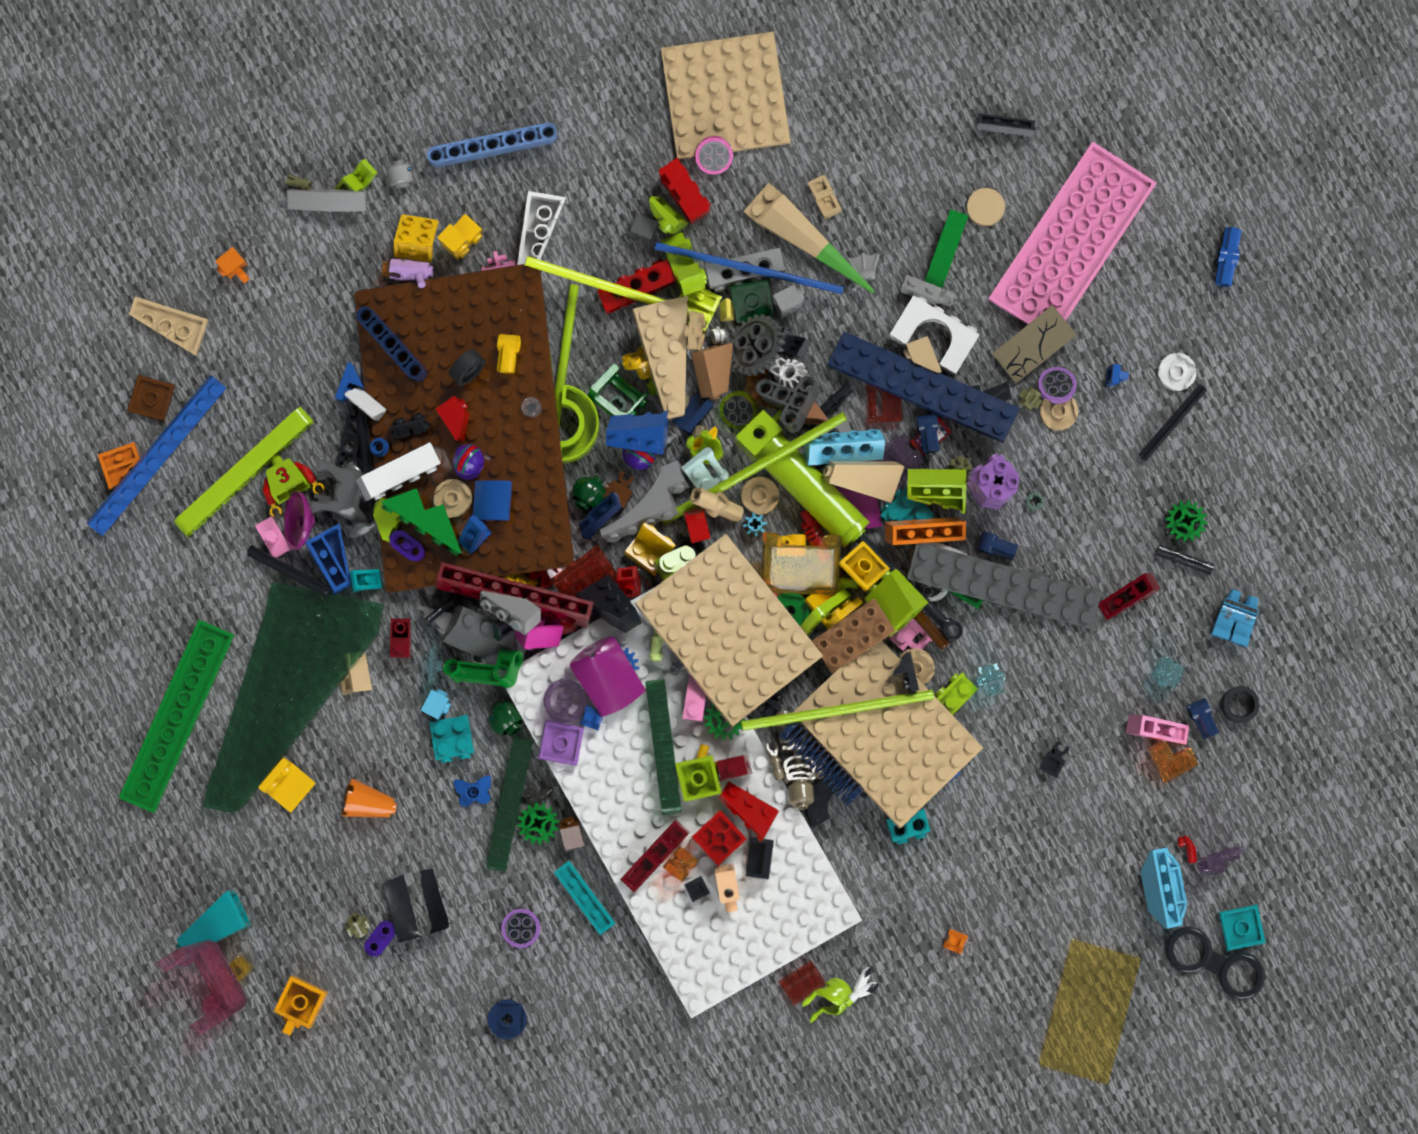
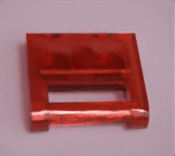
[866,384,902,424]

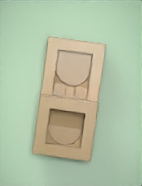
[807,175,842,219]

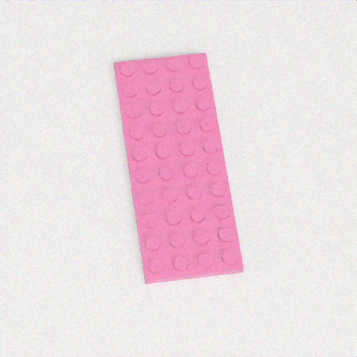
[988,141,1157,325]

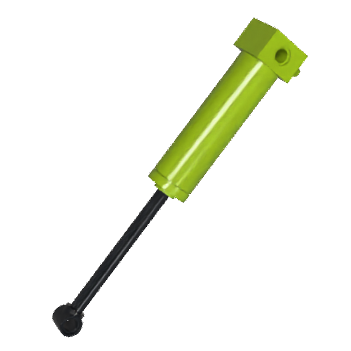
[735,410,963,642]

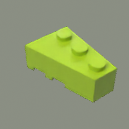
[907,469,966,514]

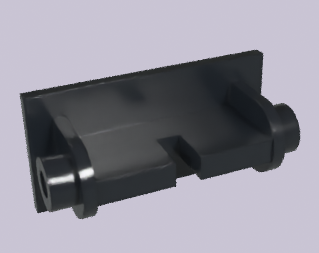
[388,413,431,439]

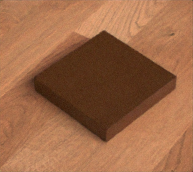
[127,375,176,422]

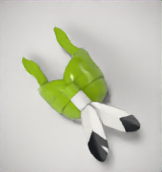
[802,967,879,1022]

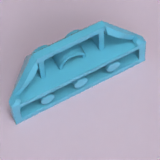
[1141,848,1187,929]

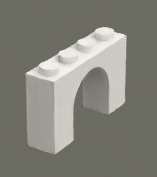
[889,295,979,377]

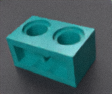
[886,809,931,845]

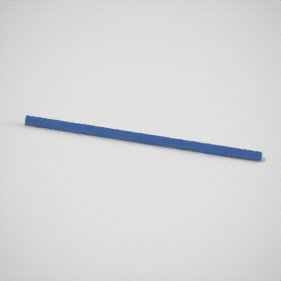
[655,242,844,294]

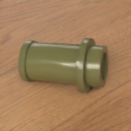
[286,174,312,190]

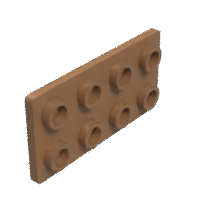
[812,599,895,673]

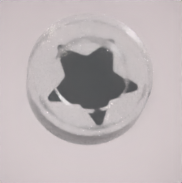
[521,397,542,418]

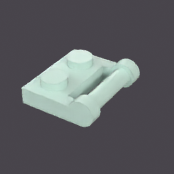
[681,447,729,490]

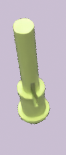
[648,630,664,662]

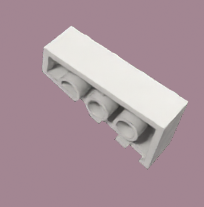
[517,191,566,265]
[356,443,440,501]

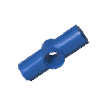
[1214,227,1242,287]

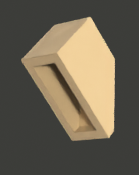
[903,336,942,373]

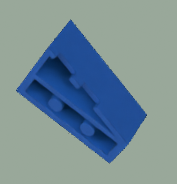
[606,411,668,455]
[305,523,351,596]

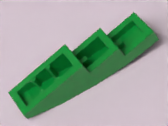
[924,209,969,288]

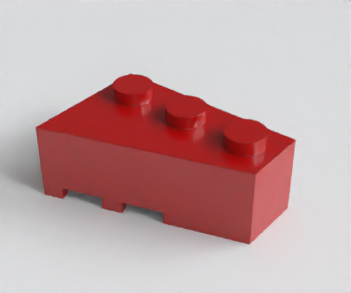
[658,158,711,225]

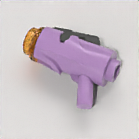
[382,259,434,288]

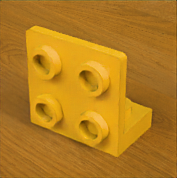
[394,214,439,263]
[624,522,675,577]
[805,582,863,629]
[258,757,316,812]

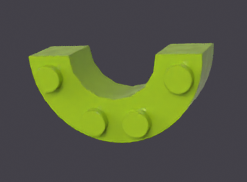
[661,232,707,297]
[561,384,600,464]

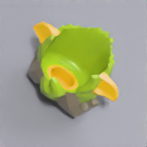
[683,425,724,465]

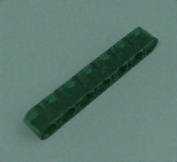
[645,678,682,816]
[486,736,534,872]

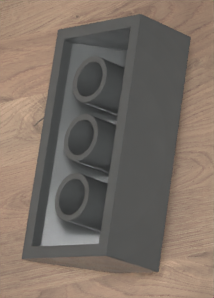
[442,605,526,664]

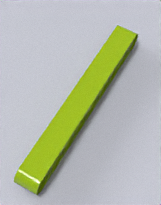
[174,407,314,537]

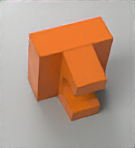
[942,928,968,954]

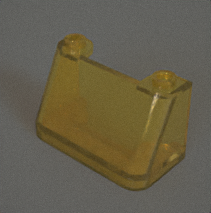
[761,532,841,595]

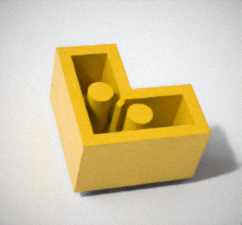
[437,214,483,260]

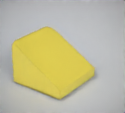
[719,298,735,322]

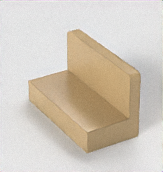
[336,652,372,695]

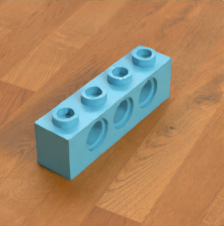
[803,429,885,465]

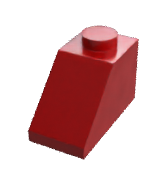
[436,396,470,443]

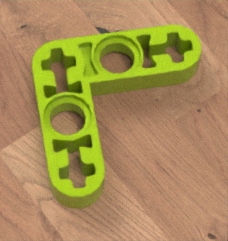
[800,589,852,636]

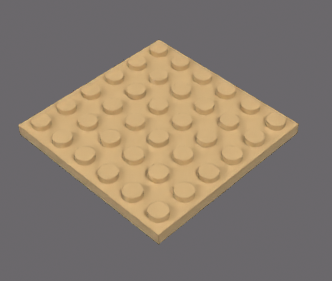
[661,32,790,160]

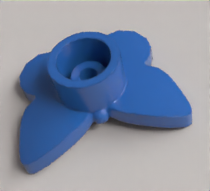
[454,775,491,807]

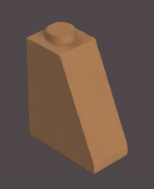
[691,343,733,400]

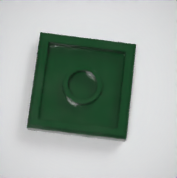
[730,279,774,324]

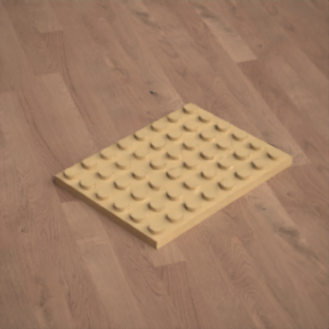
[635,534,823,727]
[793,641,983,828]

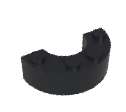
[807,769,868,828]

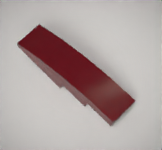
[620,819,690,893]

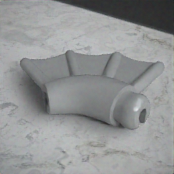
[840,253,880,292]

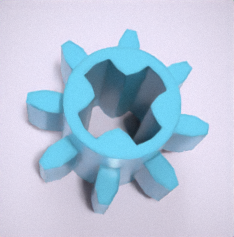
[743,513,767,537]

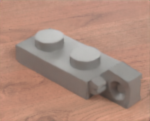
[900,275,955,307]

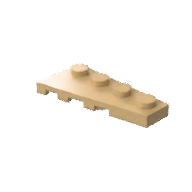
[129,297,209,357]

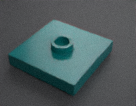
[1218,904,1266,951]

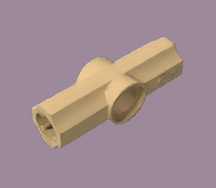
[690,487,744,522]

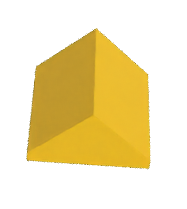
[838,541,890,592]

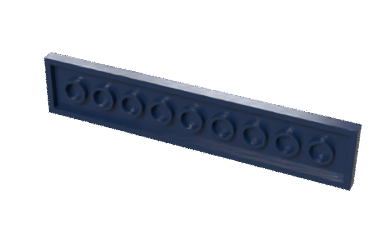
[828,331,1020,444]

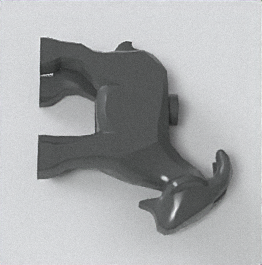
[311,459,377,539]

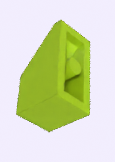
[373,497,401,542]

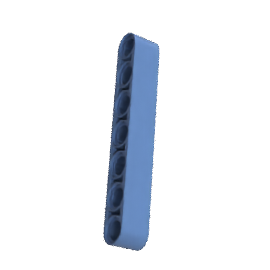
[427,123,557,167]

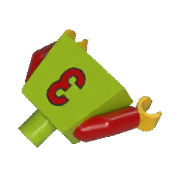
[262,456,324,517]

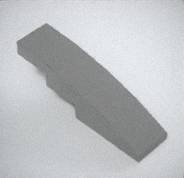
[287,189,366,211]

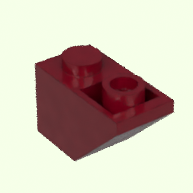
[390,618,412,659]

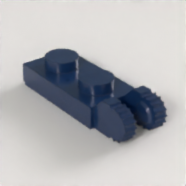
[579,492,622,539]

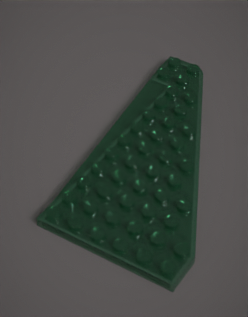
[203,583,385,813]

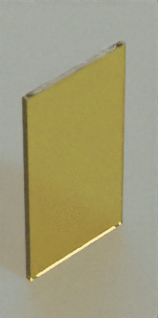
[1039,939,1141,1084]

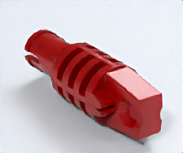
[800,510,832,562]

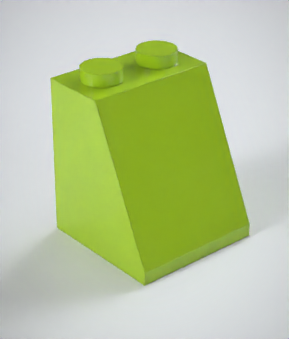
[865,569,929,637]

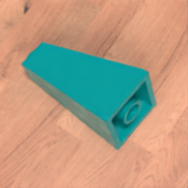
[176,890,251,957]

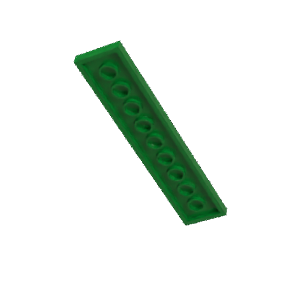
[119,620,235,813]

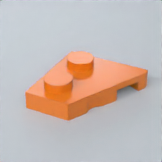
[98,442,140,490]

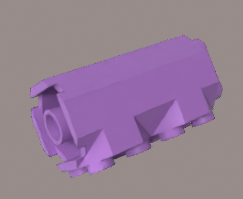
[966,453,1019,510]

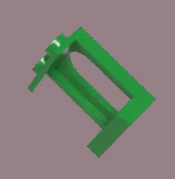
[587,364,649,416]

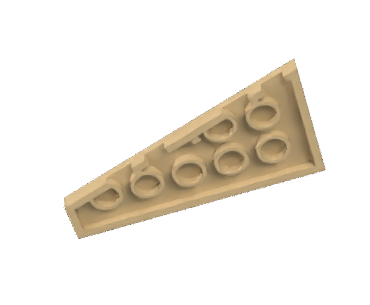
[632,295,688,420]

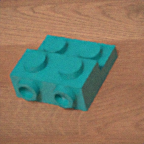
[880,487,934,522]
[429,715,475,763]

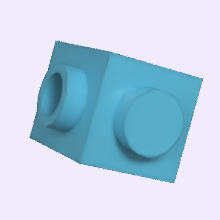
[421,689,451,720]

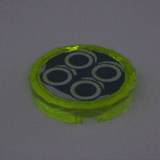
[720,391,758,430]

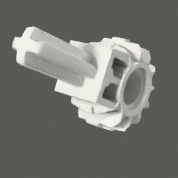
[757,349,808,390]

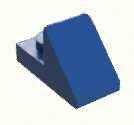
[335,362,365,403]
[458,515,492,554]

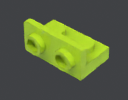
[935,672,978,715]

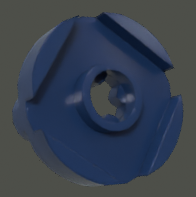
[487,999,527,1039]

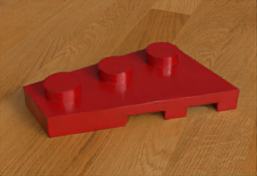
[718,781,779,842]

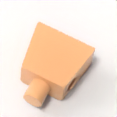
[714,864,740,912]

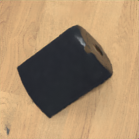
[383,869,449,942]

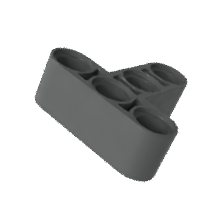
[756,376,819,433]

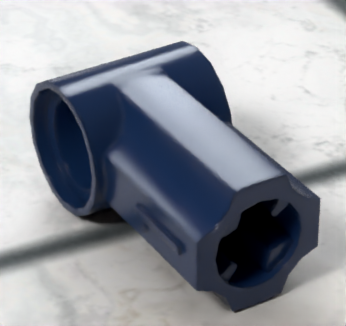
[916,414,940,454]
[976,531,1018,561]
[1186,698,1219,740]

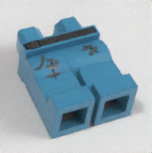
[1209,589,1259,647]

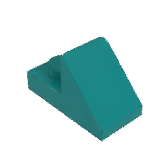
[349,569,382,593]

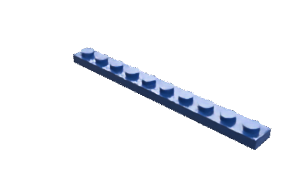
[86,375,226,536]

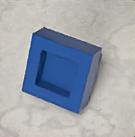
[1105,364,1129,386]
[580,706,603,731]

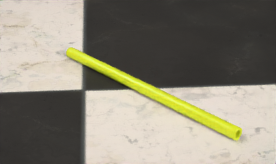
[525,256,711,323]

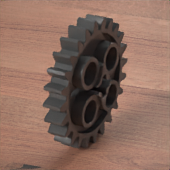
[729,314,785,376]

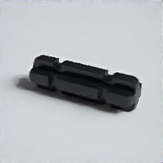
[670,659,684,675]

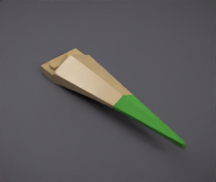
[744,183,874,293]

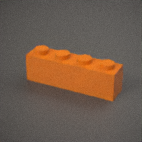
[885,517,966,545]

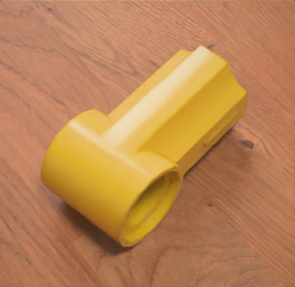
[497,334,521,374]

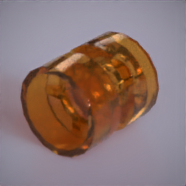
[663,846,699,882]

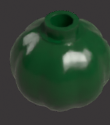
[572,475,606,511]
[488,700,524,736]

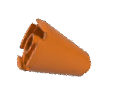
[341,778,397,818]

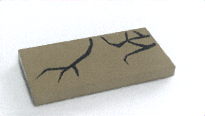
[992,305,1077,383]

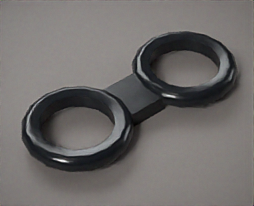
[1165,926,1265,1000]

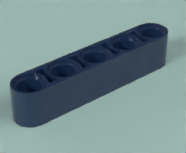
[356,306,427,382]

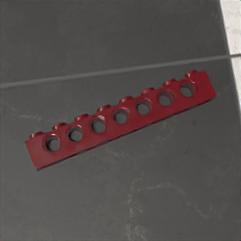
[436,562,594,628]

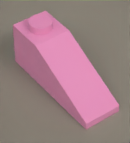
[683,674,706,722]
[1126,714,1189,745]

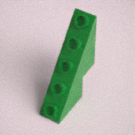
[381,488,462,556]

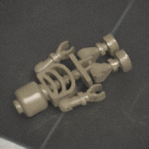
[765,711,827,810]

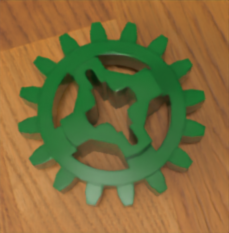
[1165,500,1208,542]
[704,703,746,741]
[517,802,560,845]

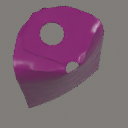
[569,637,646,717]

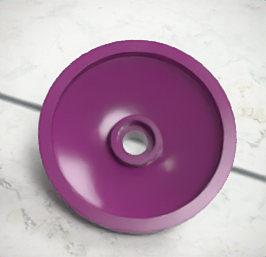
[284,491,315,550]

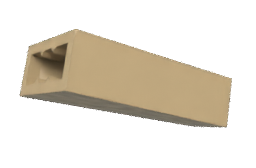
[823,461,904,503]

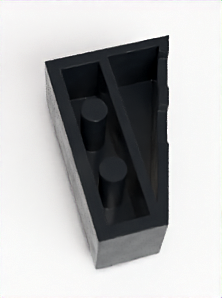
[576,574,642,633]

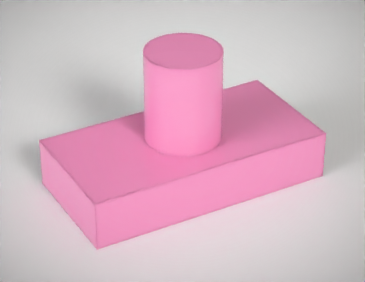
[255,516,292,558]

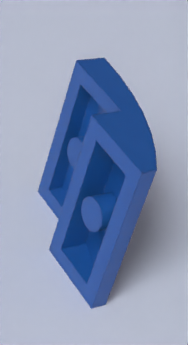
[473,480,512,521]

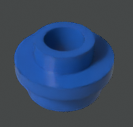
[370,438,389,457]

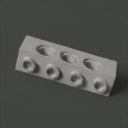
[705,248,785,292]

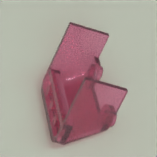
[154,940,247,1036]

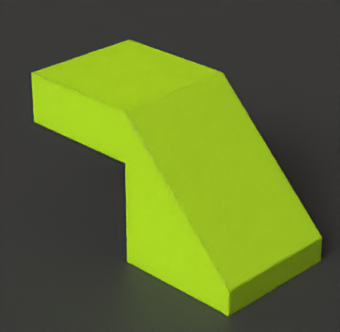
[335,159,378,191]

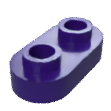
[390,530,425,562]
[364,921,396,956]

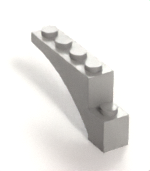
[600,460,690,543]

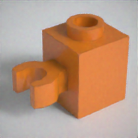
[215,247,250,284]

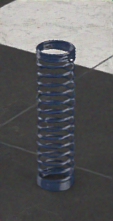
[779,722,864,806]

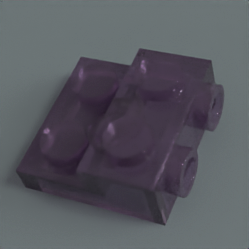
[871,434,924,490]
[1198,845,1245,875]

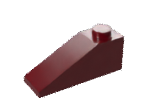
[1098,573,1161,620]

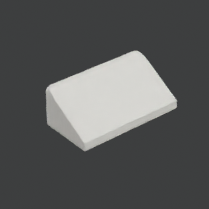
[345,387,386,421]

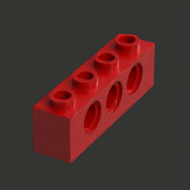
[597,259,676,315]

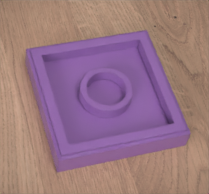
[538,720,584,766]

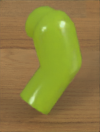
[834,577,859,593]

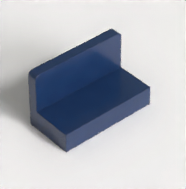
[673,392,714,436]

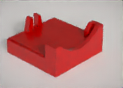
[692,810,747,866]

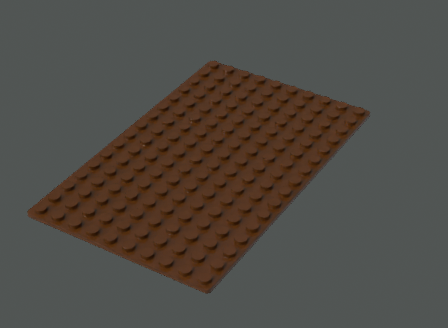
[355,264,574,593]

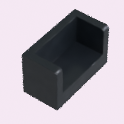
[745,837,774,879]

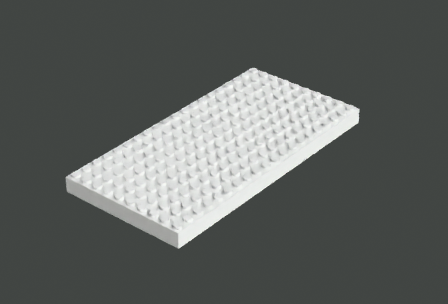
[506,587,862,1018]

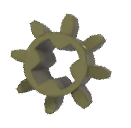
[1018,387,1042,411]
[948,456,972,477]
[345,913,370,938]

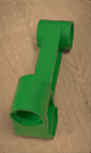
[443,649,523,688]

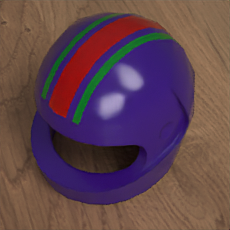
[452,444,484,480]
[622,448,656,470]

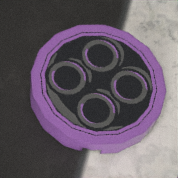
[1038,367,1077,404]
[501,909,541,948]

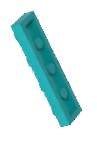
[554,860,616,935]

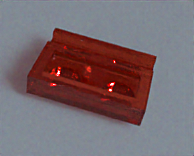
[778,960,826,1005]

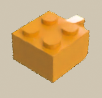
[274,975,329,1036]

